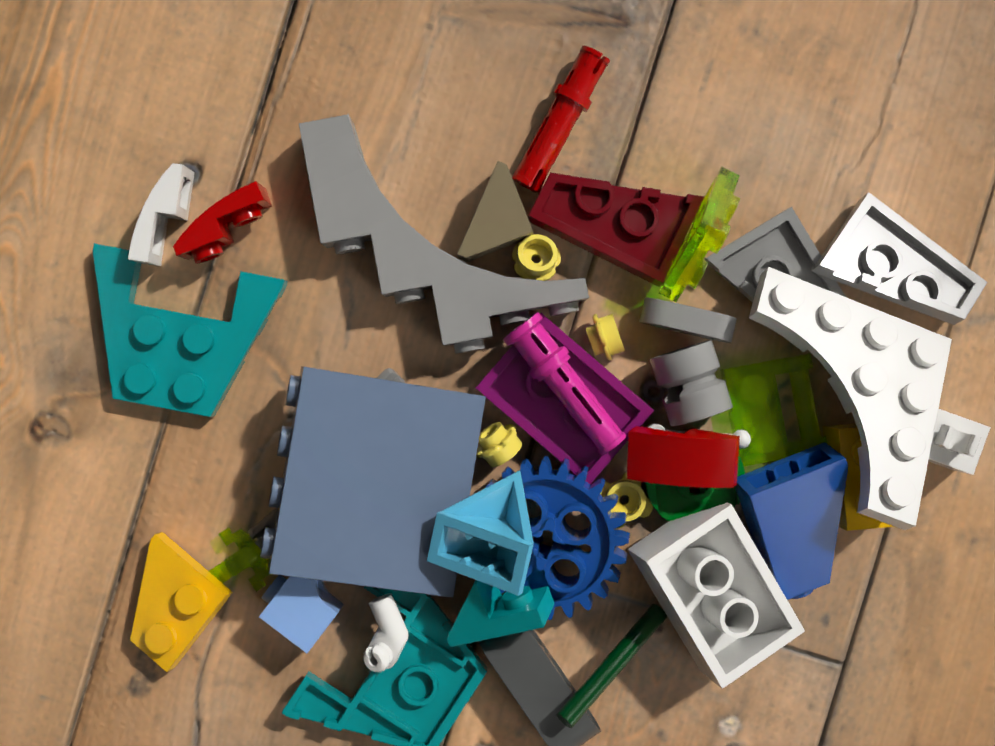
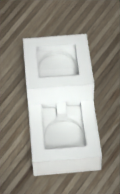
[128,163,195,266]

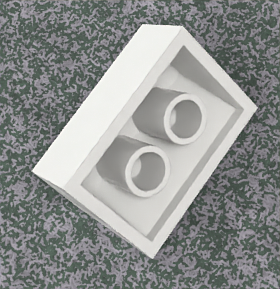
[627,503,805,689]

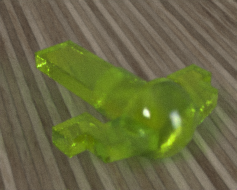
[208,527,269,592]

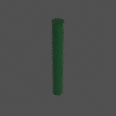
[556,604,667,729]

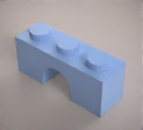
[259,575,344,653]

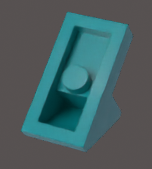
[447,580,555,647]

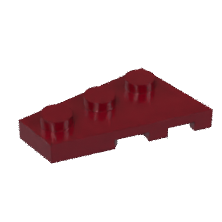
[528,172,705,287]

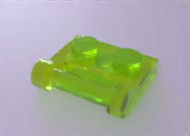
[720,353,827,466]

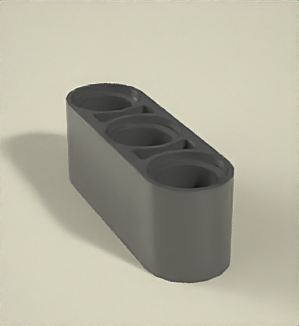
[479,630,601,746]

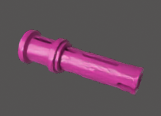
[502,312,627,455]

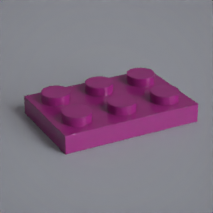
[476,313,654,484]

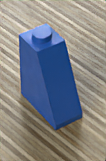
[735,442,848,600]

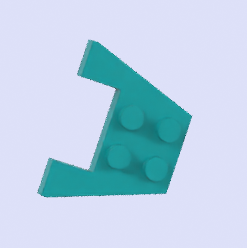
[93,243,287,417]
[282,586,488,746]

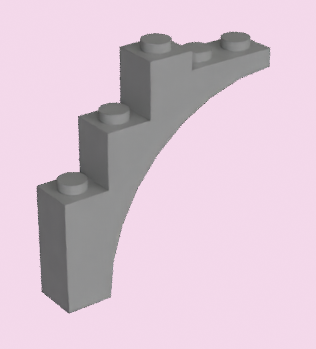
[299,114,589,354]

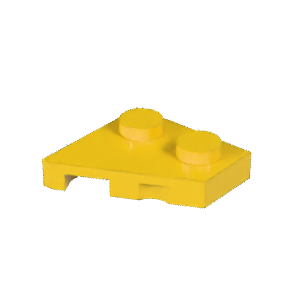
[130,532,233,672]

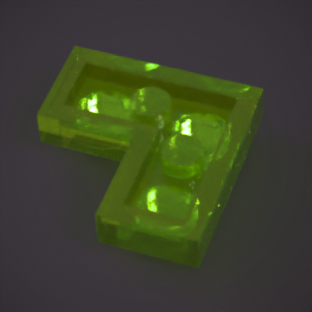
[658,167,740,302]

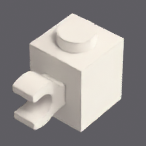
[928,409,991,475]

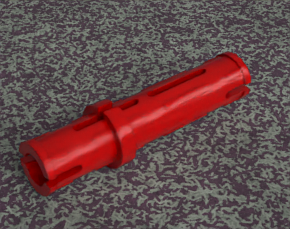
[512,45,610,194]

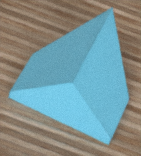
[427,470,534,596]

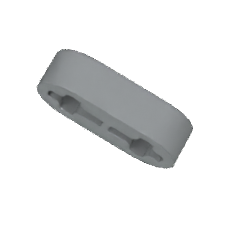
[639,297,737,343]

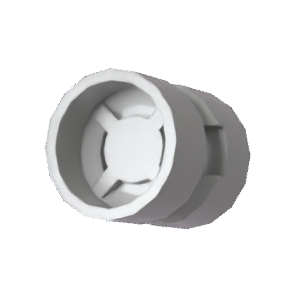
[649,340,733,426]

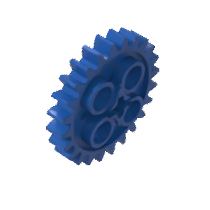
[486,456,630,620]

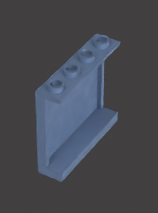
[260,366,486,597]

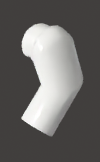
[363,593,409,672]

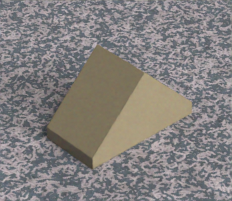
[457,161,533,262]

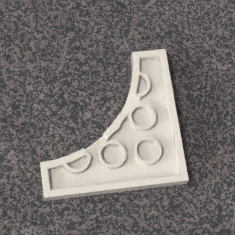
[749,267,952,530]

